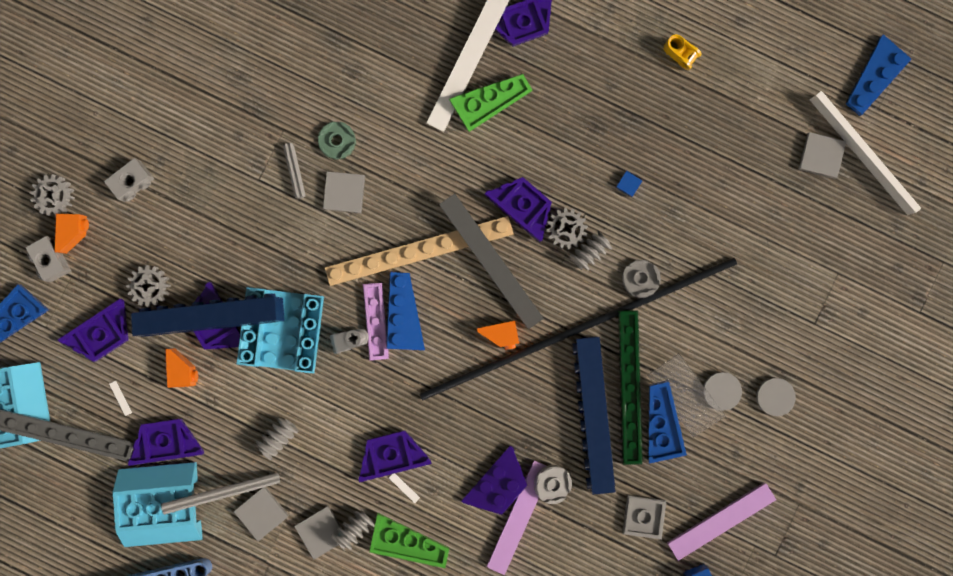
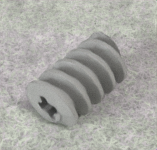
[569,231,612,271]
[256,418,299,460]
[331,509,375,551]

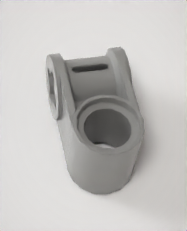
[329,329,369,354]

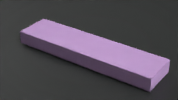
[363,283,389,361]

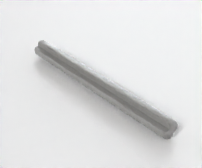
[161,473,280,514]

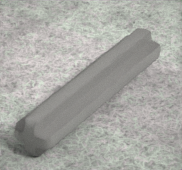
[283,143,306,199]

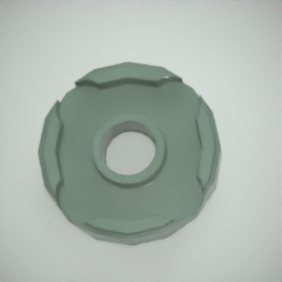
[318,122,356,160]

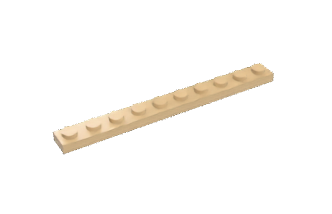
[325,216,514,286]

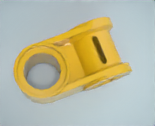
[664,34,702,70]

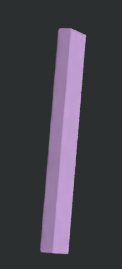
[487,460,547,575]
[667,482,776,561]

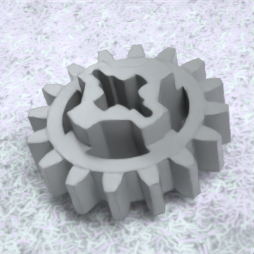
[30,174,75,216]
[546,208,588,250]
[126,265,171,307]

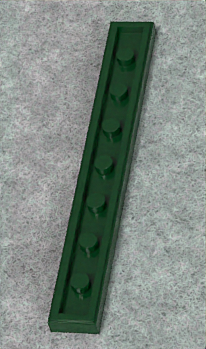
[618,310,642,465]

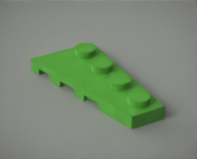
[449,74,533,132]
[369,513,449,568]

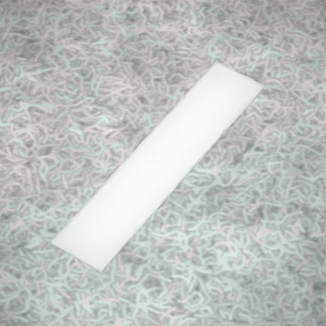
[109,381,132,416]
[389,473,420,503]

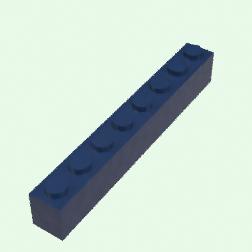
[131,293,285,337]
[572,337,616,495]

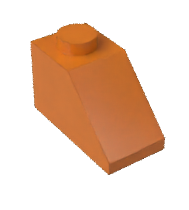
[55,214,89,254]
[477,321,519,350]
[166,348,198,388]

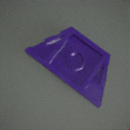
[495,0,552,47]
[484,177,552,243]
[193,282,241,350]
[58,299,129,362]
[128,418,204,466]
[359,430,432,483]
[461,446,528,515]

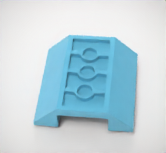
[237,287,324,374]
[0,362,50,448]
[113,462,203,547]

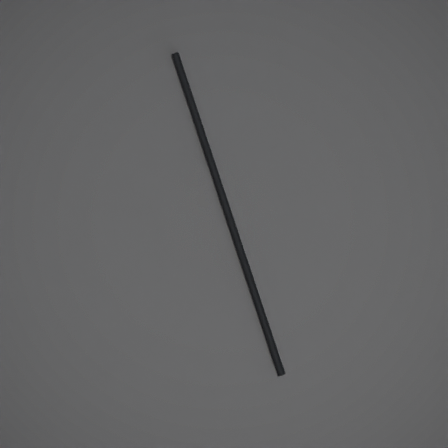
[420,258,737,401]

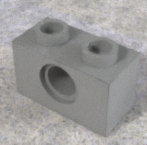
[104,158,155,202]
[25,236,72,282]

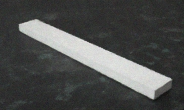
[427,0,509,132]
[810,91,921,215]

